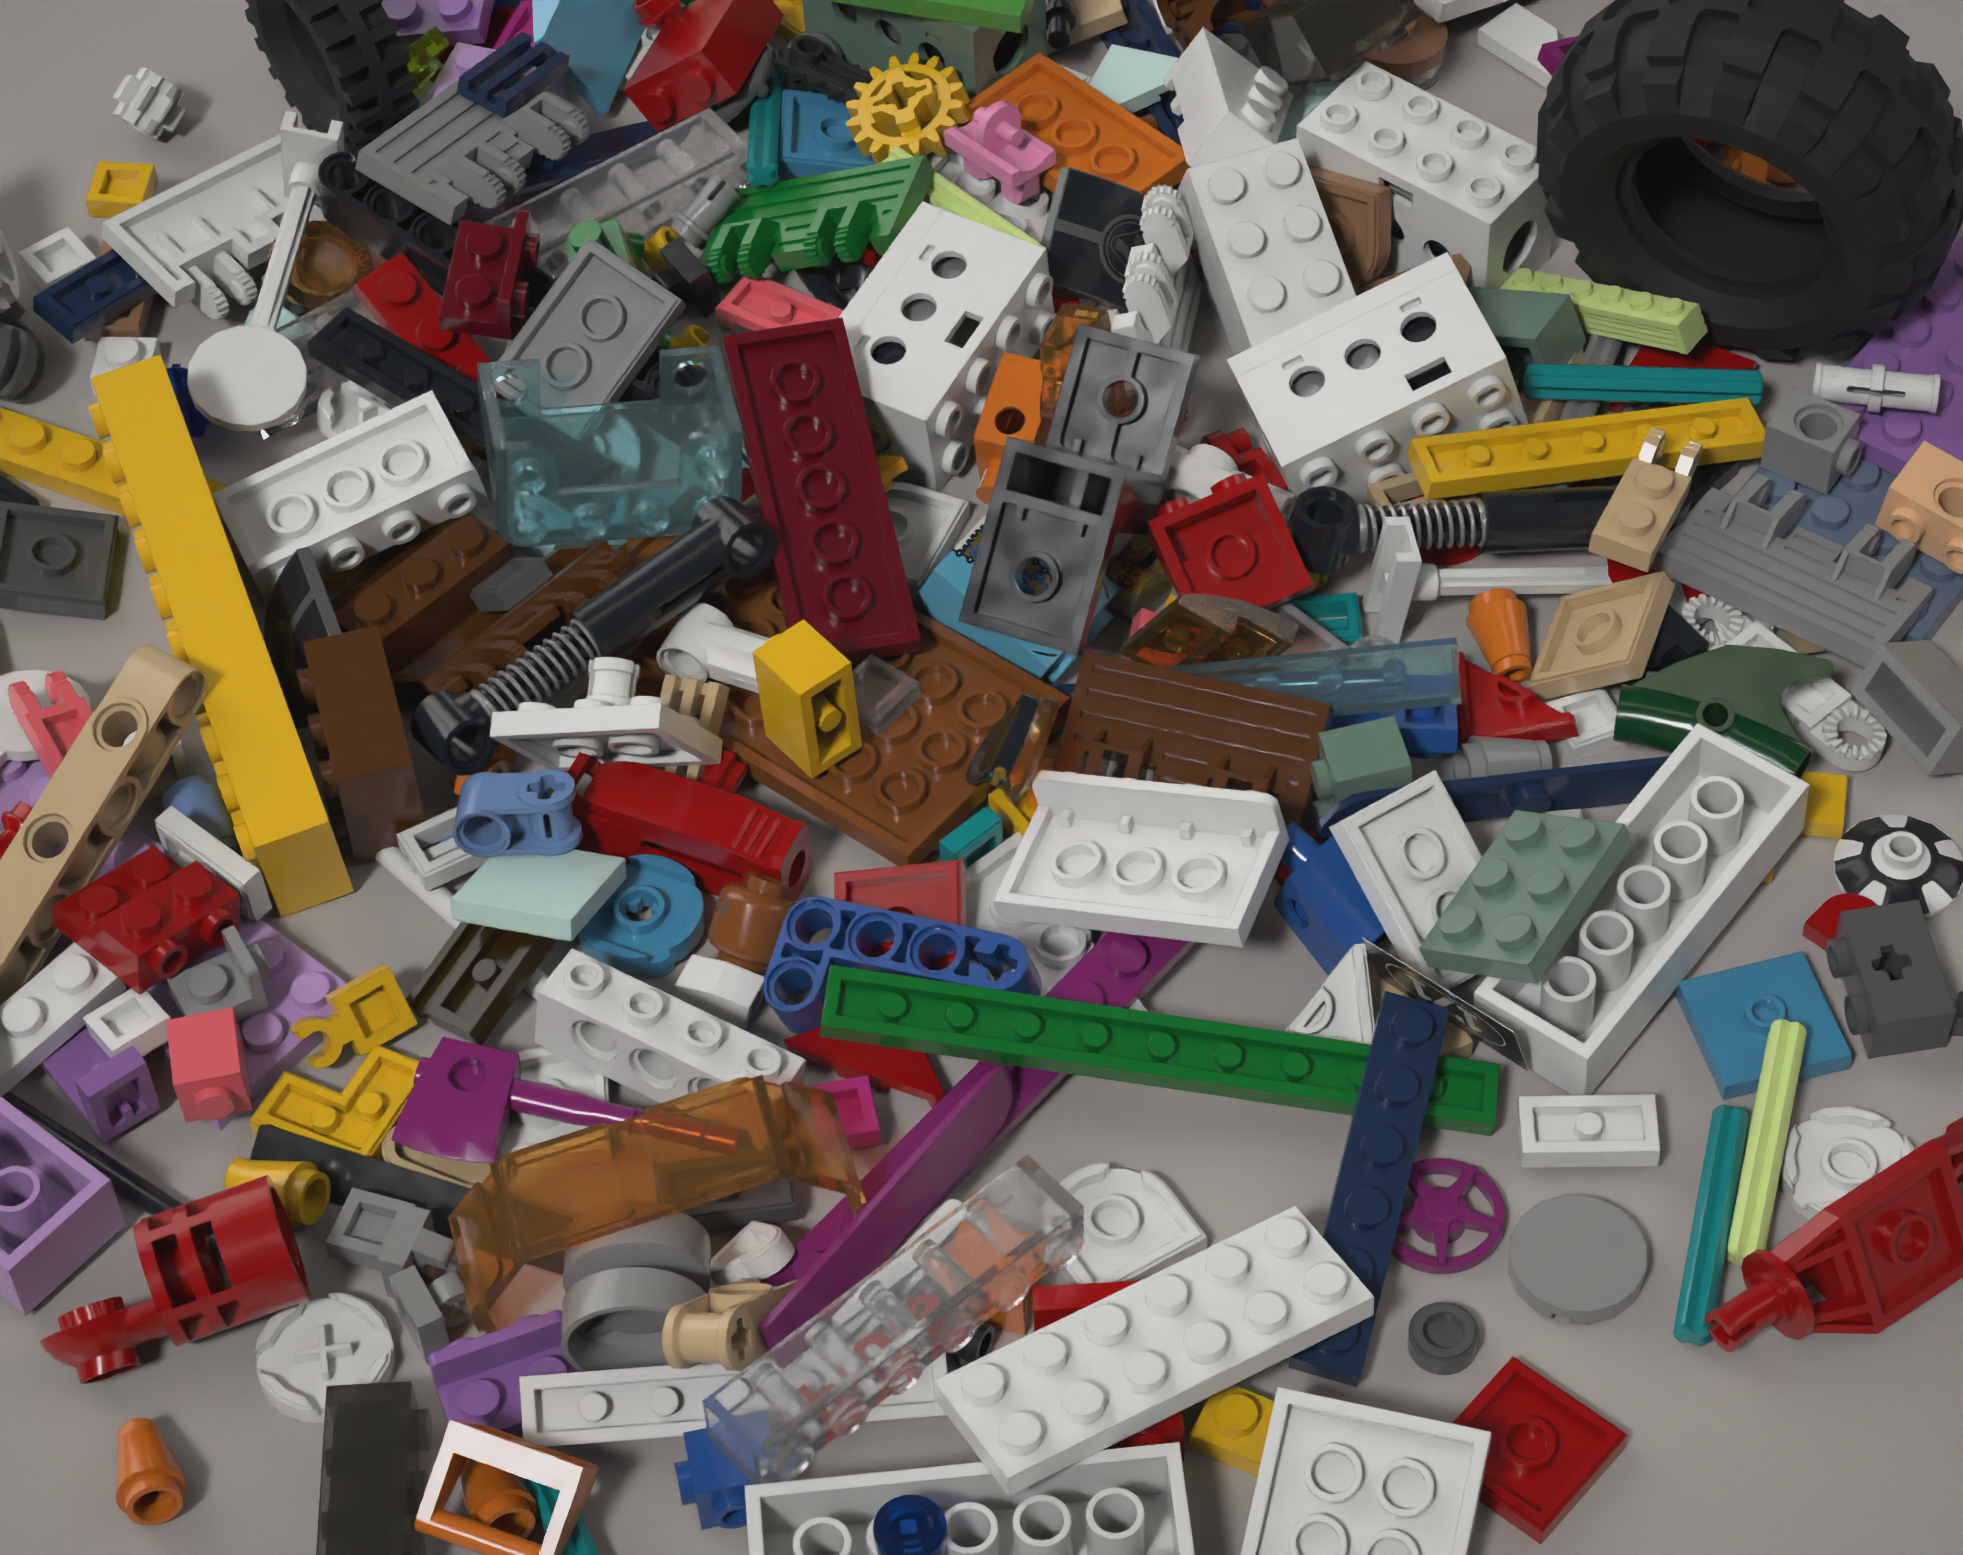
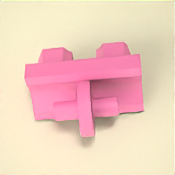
[944,101,1057,204]

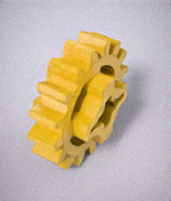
[846,52,970,164]

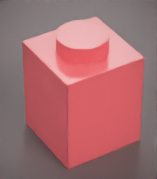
[166,1007,252,1123]

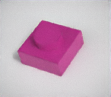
[802,1075,881,1157]

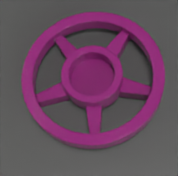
[1391,1158,1505,1274]

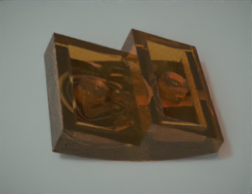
[1119,594,1300,678]

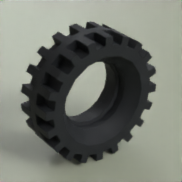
[244,0,419,152]

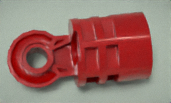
[40,1175,311,1385]

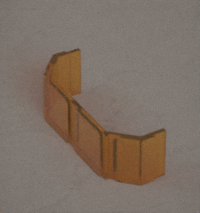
[448,1075,867,1334]

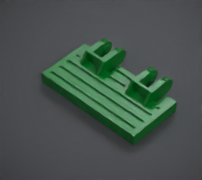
[699,155,935,284]

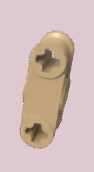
[662,1278,799,1371]

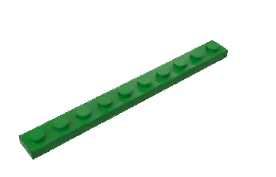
[819,965,1499,1136]

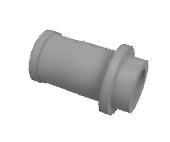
[670,173,742,248]

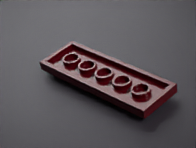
[722,317,921,663]

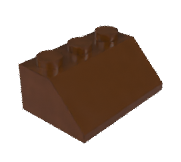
[330,513,513,675]

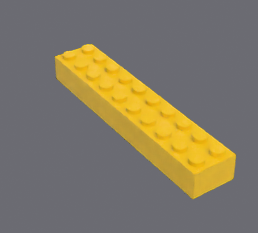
[87,354,354,918]

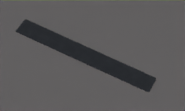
[250,1124,576,1275]

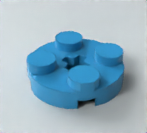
[578,854,706,979]

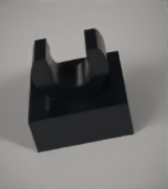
[651,237,722,318]

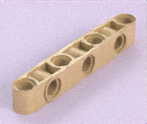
[0,644,208,1005]

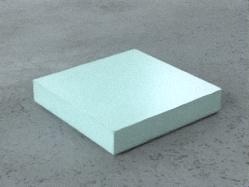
[450,849,627,941]

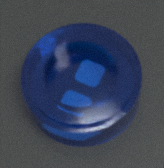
[873,1495,948,1555]

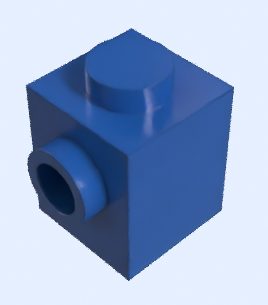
[674,1415,781,1530]

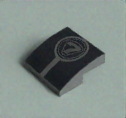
[1041,167,1146,314]
[264,547,342,729]

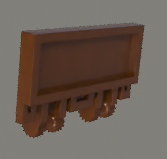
[390,540,632,703]
[1052,651,1334,828]

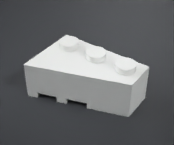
[1163,27,1294,167]

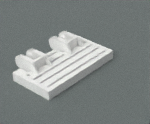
[102,134,349,321]
[1111,184,1203,399]

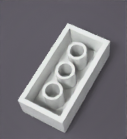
[1177,138,1356,356]

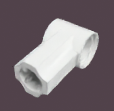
[656,602,769,693]

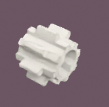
[113,67,186,141]

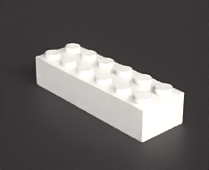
[1474,723,1810,1095]
[745,1442,1195,1555]

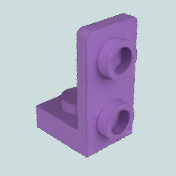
[40,1025,161,1143]

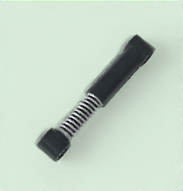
[1291,485,1692,574]
[411,496,777,776]

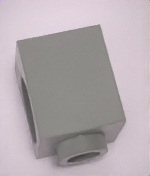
[1760,387,1863,495]

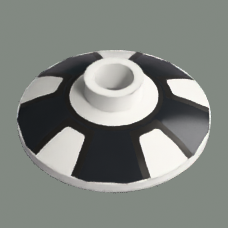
[1833,814,1963,920]

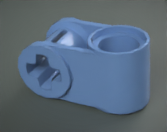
[453,769,583,858]

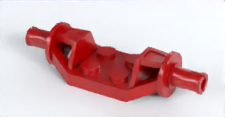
[1705,1116,1963,1352]

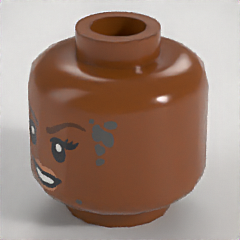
[708,873,797,975]

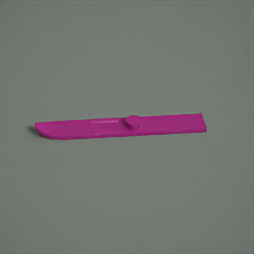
[759,1064,1013,1372]

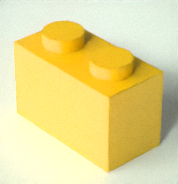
[752,619,862,779]

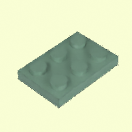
[1419,810,1633,984]

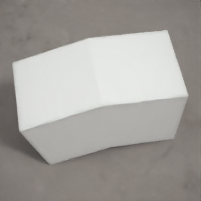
[675,954,764,1031]

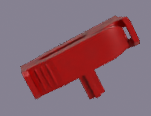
[567,750,813,902]

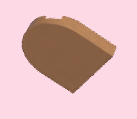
[1308,165,1392,289]

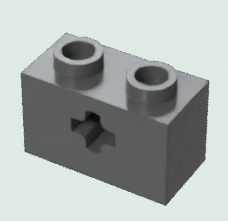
[1826,899,1957,1059]

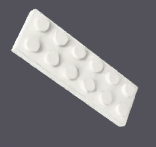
[934,1206,1374,1497]

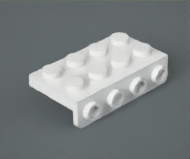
[212,390,489,606]
[993,770,1289,948]

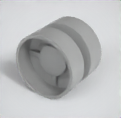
[561,1204,711,1372]

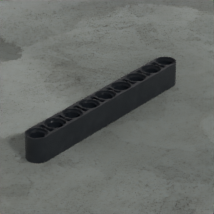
[318,151,741,468]

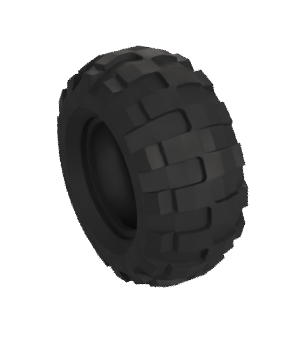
[1536,0,1963,360]

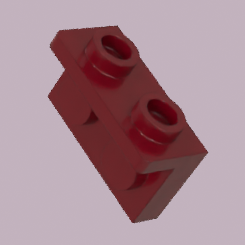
[439,210,540,340]

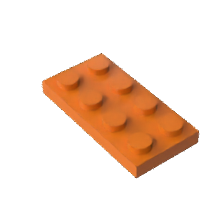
[958,52,1191,195]

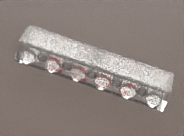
[702,1154,1085,1485]

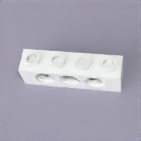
[535,948,806,1153]

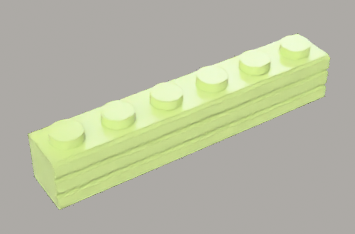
[1499,267,1708,355]

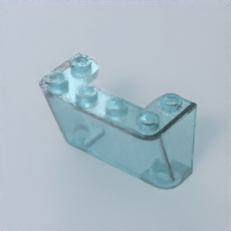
[477,345,743,547]

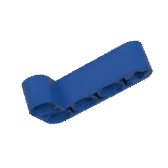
[763,896,1042,1035]

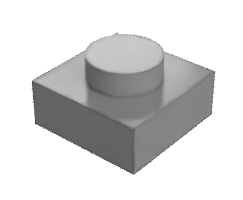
[325,1187,416,1271]

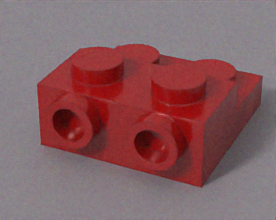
[1146,473,1314,638]
[52,845,240,994]

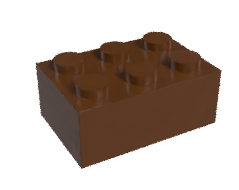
[296,625,431,864]

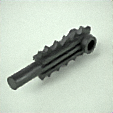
[775,35,945,143]

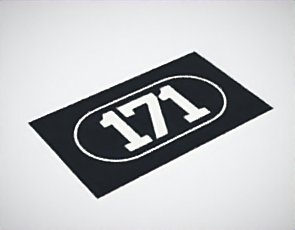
[1362,937,1529,1071]

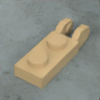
[1588,427,1703,572]

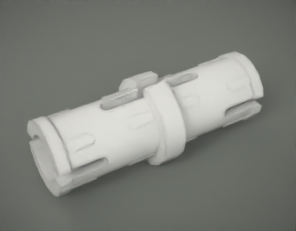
[1812,362,1940,414]

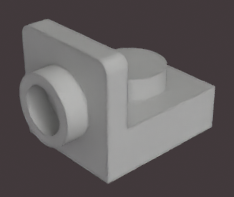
[166,925,272,1022]

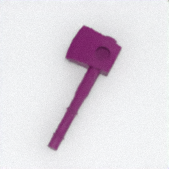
[391,1037,744,1164]

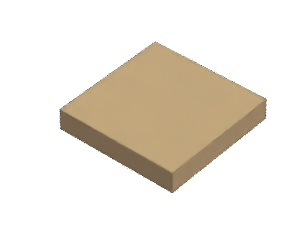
[1527,571,1675,701]

